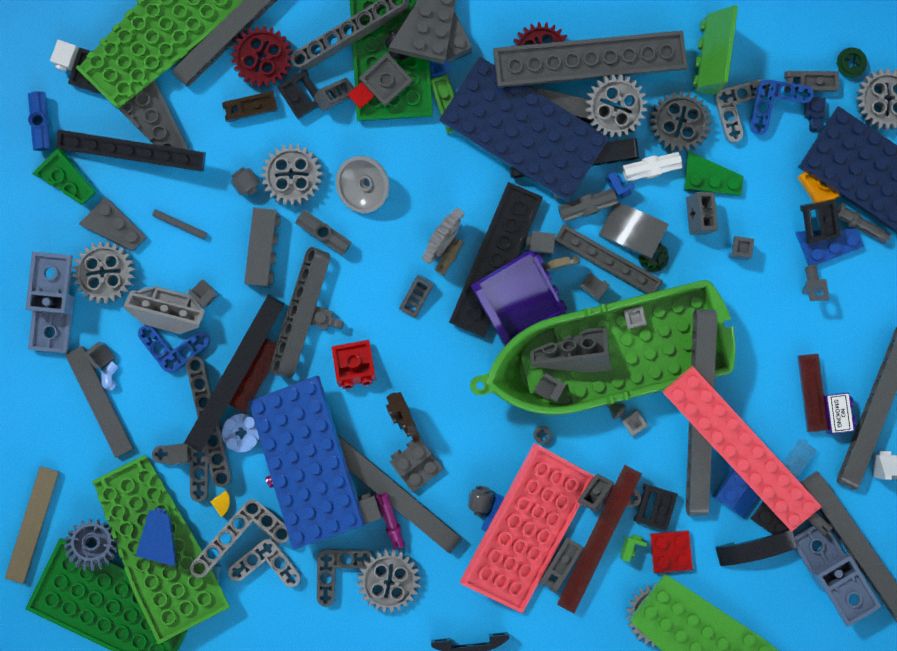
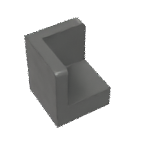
[728,236,754,260]
[579,273,610,302]
[187,280,219,308]
[84,342,116,370]
[534,373,566,404]

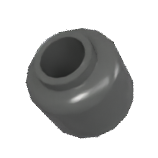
[231,167,259,196]
[468,486,494,516]

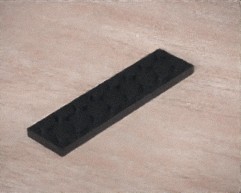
[448,182,543,338]

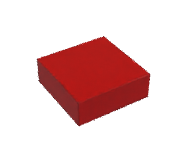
[347,82,374,110]

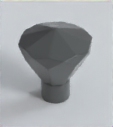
[606,403,627,420]

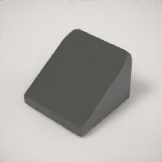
[168,443,190,465]

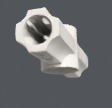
[622,152,682,182]

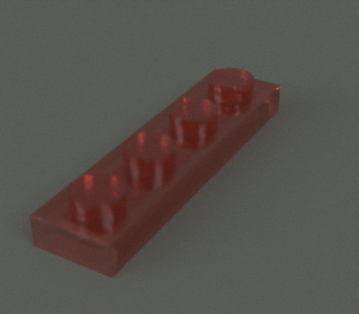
[229,338,277,414]
[798,354,828,432]

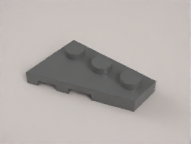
[79,197,147,251]

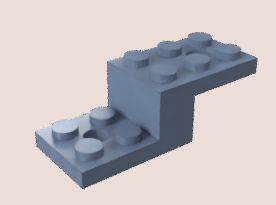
[26,252,75,353]
[794,519,881,627]

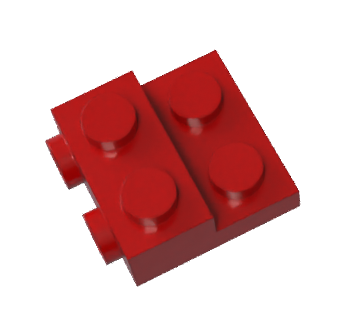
[331,340,376,389]

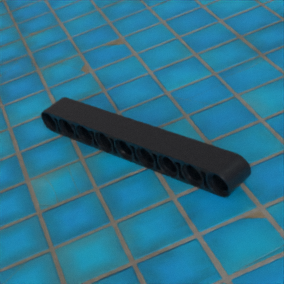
[184,294,285,453]

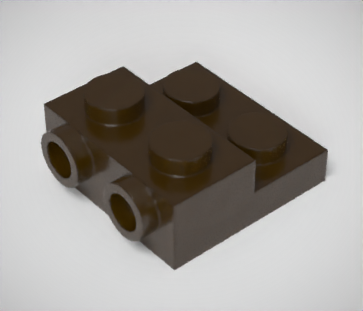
[386,392,421,442]

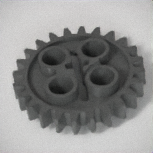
[649,91,712,153]

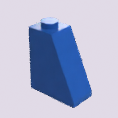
[136,507,178,566]

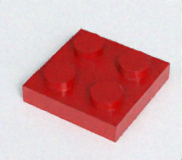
[650,530,693,573]

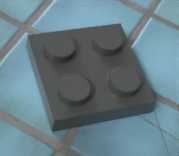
[359,53,413,107]

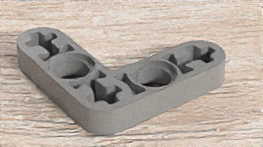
[714,79,770,144]
[228,539,301,587]

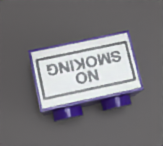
[821,393,856,434]

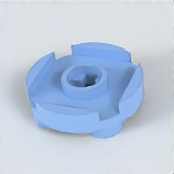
[222,414,260,452]

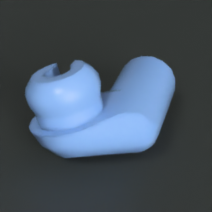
[101,361,119,391]

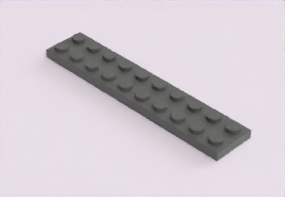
[493,30,688,88]

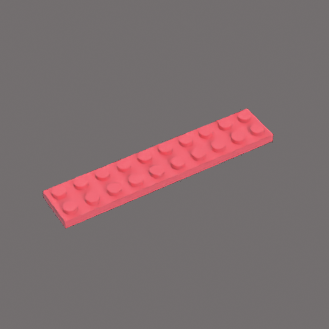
[662,365,822,531]

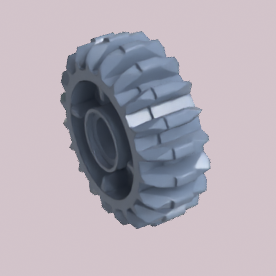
[64,519,118,572]

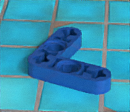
[749,79,814,135]
[138,325,210,373]

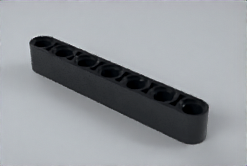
[509,138,640,178]

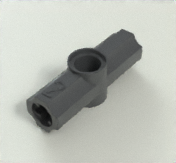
[558,188,618,223]
[295,210,352,256]

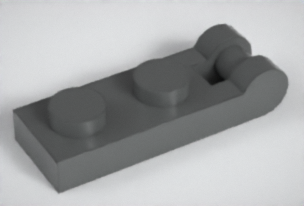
[784,71,839,92]
[539,537,584,593]

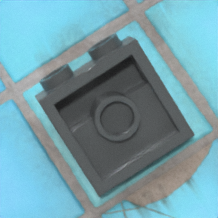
[390,439,443,492]

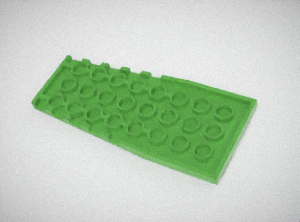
[76,0,243,109]
[92,455,230,644]
[629,574,779,651]

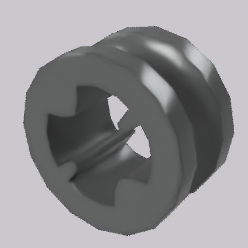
[533,426,551,444]

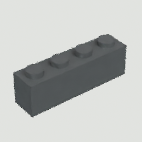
[244,207,281,288]

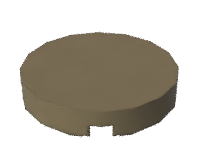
[542,255,580,272]

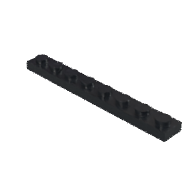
[56,130,206,171]

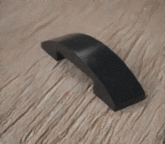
[715,529,797,566]
[431,632,509,651]

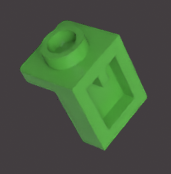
[619,534,647,562]

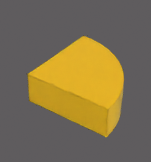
[210,490,230,517]

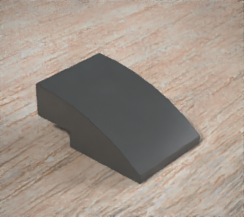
[598,203,669,260]

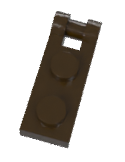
[222,91,278,122]

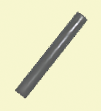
[152,209,207,240]

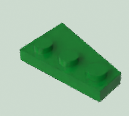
[32,148,98,204]
[684,152,743,196]

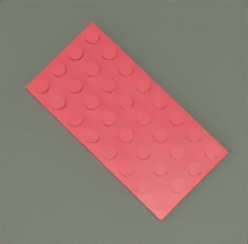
[459,443,595,613]

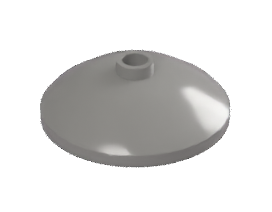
[336,156,389,213]

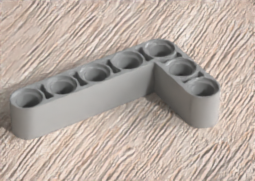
[190,499,289,579]

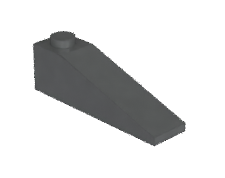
[446,12,472,63]
[530,327,611,373]

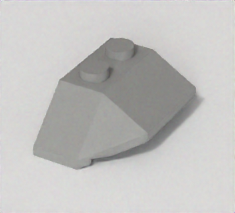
[124,286,205,334]

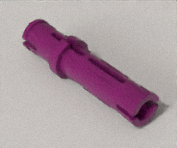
[376,492,405,549]

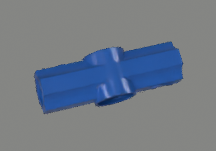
[28,91,51,151]

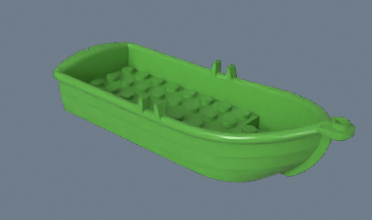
[470,280,736,415]

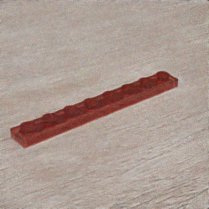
[557,465,642,613]

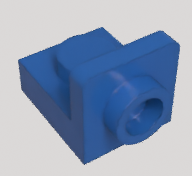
[605,171,635,199]

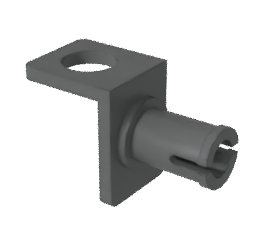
[802,265,829,301]

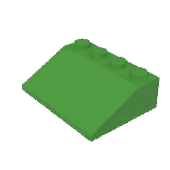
[692,5,738,95]

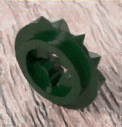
[836,47,867,78]
[638,243,669,272]

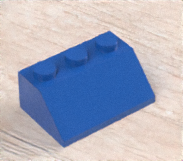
[712,468,759,519]

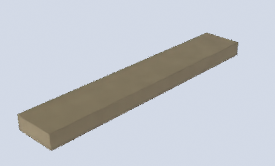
[5,466,60,584]

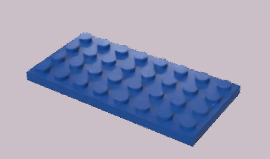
[248,376,365,550]

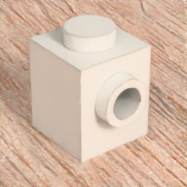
[50,40,79,72]

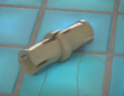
[434,237,464,276]

